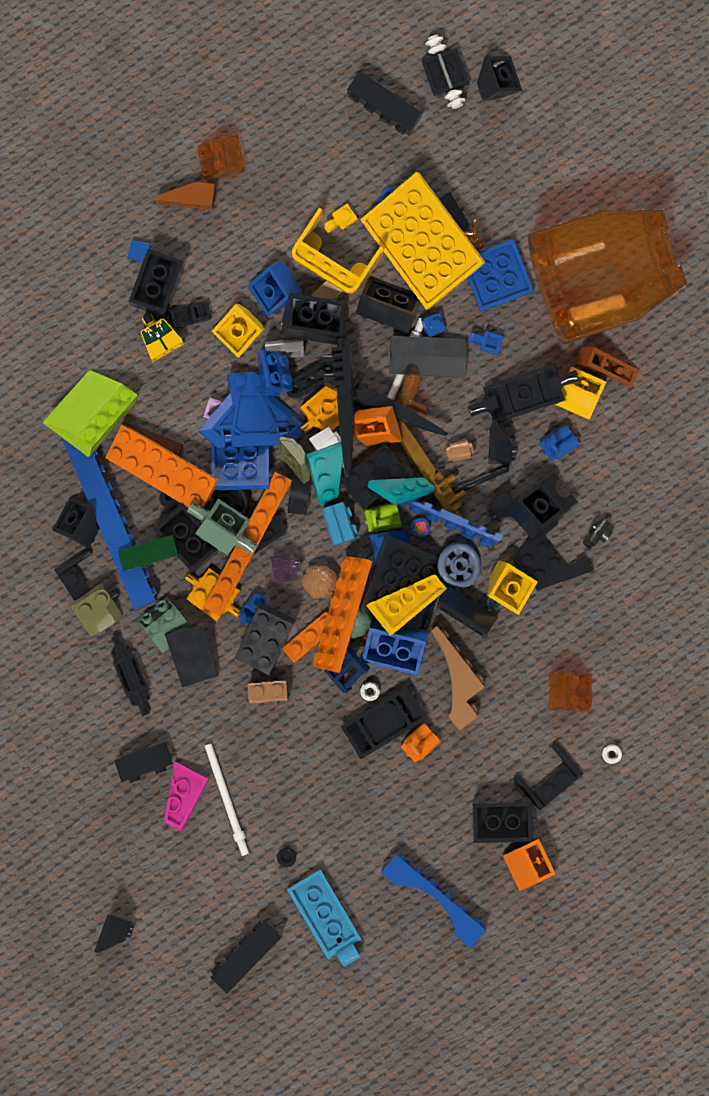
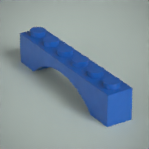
[381,854,486,948]

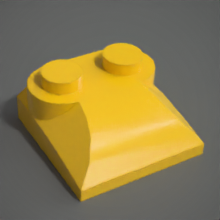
[212,304,265,358]

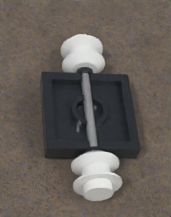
[421,35,469,109]

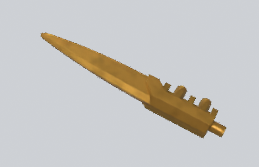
[397,420,467,517]

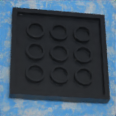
[359,535,449,631]

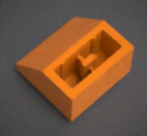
[354,406,402,446]
[503,839,556,891]

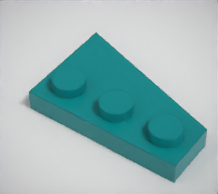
[306,441,343,505]
[368,478,435,505]

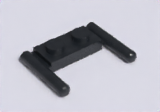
[54,548,120,601]
[513,742,584,811]

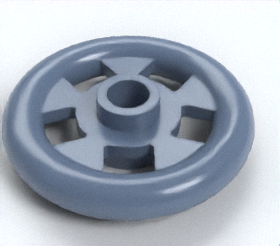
[438,542,481,588]

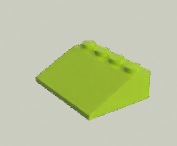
[43,370,138,457]

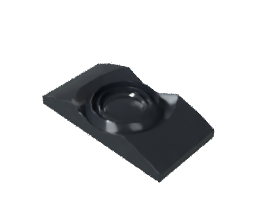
[341,686,426,759]

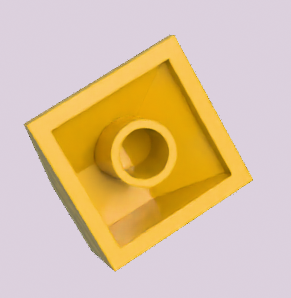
[487,561,537,615]

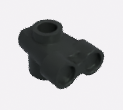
[583,519,613,549]

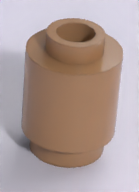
[445,440,474,462]

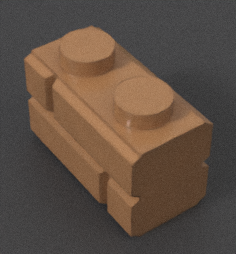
[247,681,288,704]

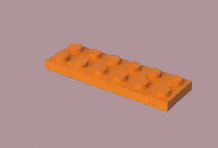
[105,424,219,509]
[312,556,372,673]

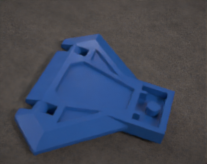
[198,372,307,448]

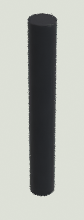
[453,465,509,494]

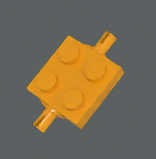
[300,386,339,434]
[185,568,240,622]

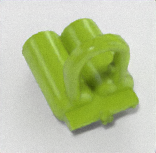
[364,503,402,533]

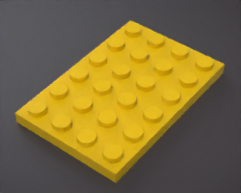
[360,172,486,310]

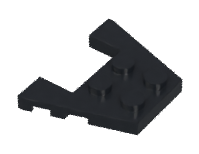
[513,521,594,591]

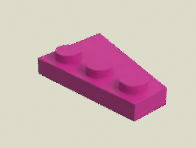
[164,762,209,831]

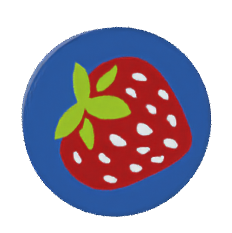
[411,518,430,538]

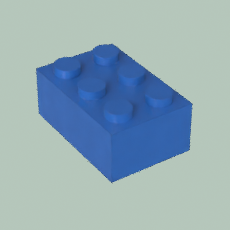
[362,618,428,675]

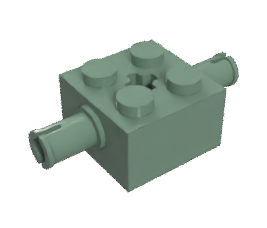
[187,499,258,555]

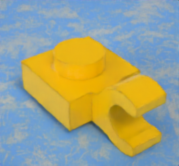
[324,204,358,233]

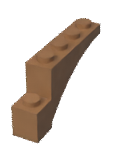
[431,626,485,732]

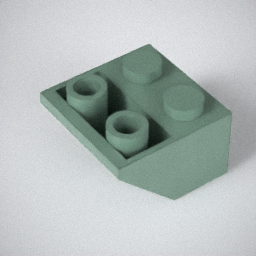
[137,597,190,653]

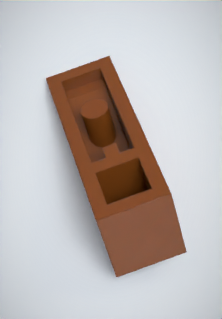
[155,180,215,210]
[576,347,638,387]

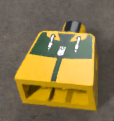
[141,314,184,362]

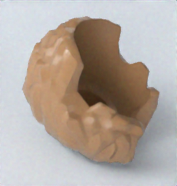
[301,566,338,599]

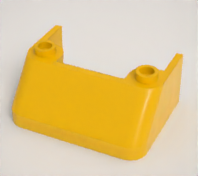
[292,208,384,293]

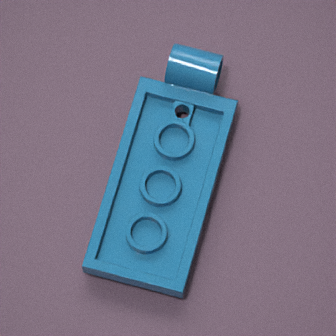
[287,870,362,967]

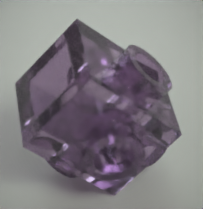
[271,553,300,583]

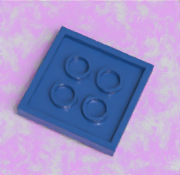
[467,239,534,313]
[211,442,269,490]

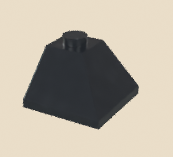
[477,56,522,101]
[488,420,516,465]
[52,497,98,549]
[94,914,134,953]

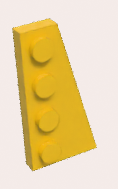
[366,574,447,636]

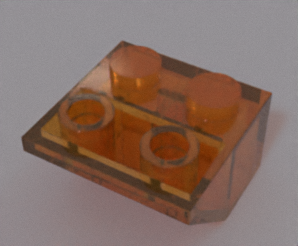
[197,134,245,181]
[548,671,592,712]

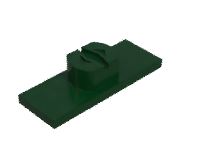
[118,535,179,571]

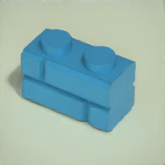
[322,502,358,547]

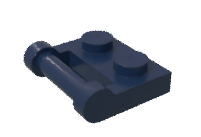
[324,645,370,693]

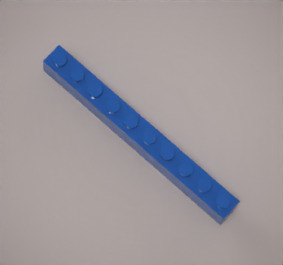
[61,437,158,611]

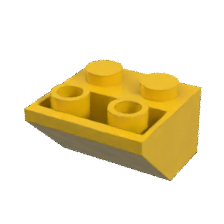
[555,366,606,420]

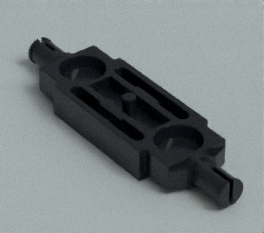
[111,635,150,717]

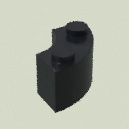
[114,742,173,783]

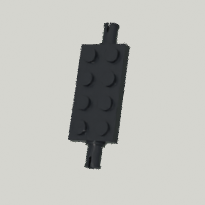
[468,364,580,423]

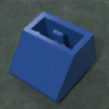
[257,350,293,397]

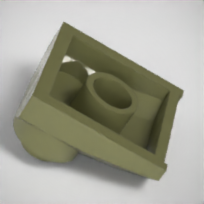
[279,437,311,484]
[70,584,123,636]

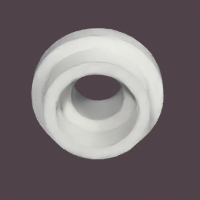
[360,682,380,701]
[602,744,622,764]

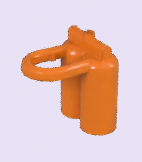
[401,722,441,763]

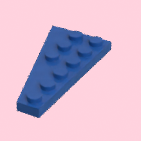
[397,498,502,548]

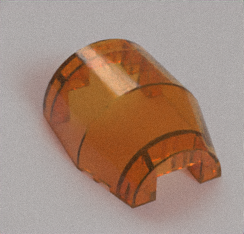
[528,210,687,344]

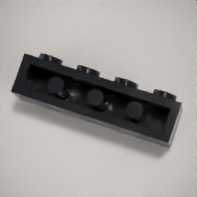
[347,71,422,136]
[210,921,282,994]

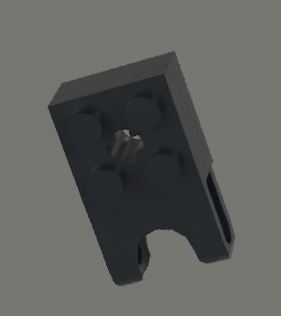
[507,473,578,539]

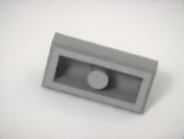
[265,339,305,358]

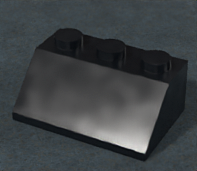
[355,276,421,333]
[282,293,345,345]
[437,586,498,638]

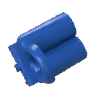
[539,423,580,461]

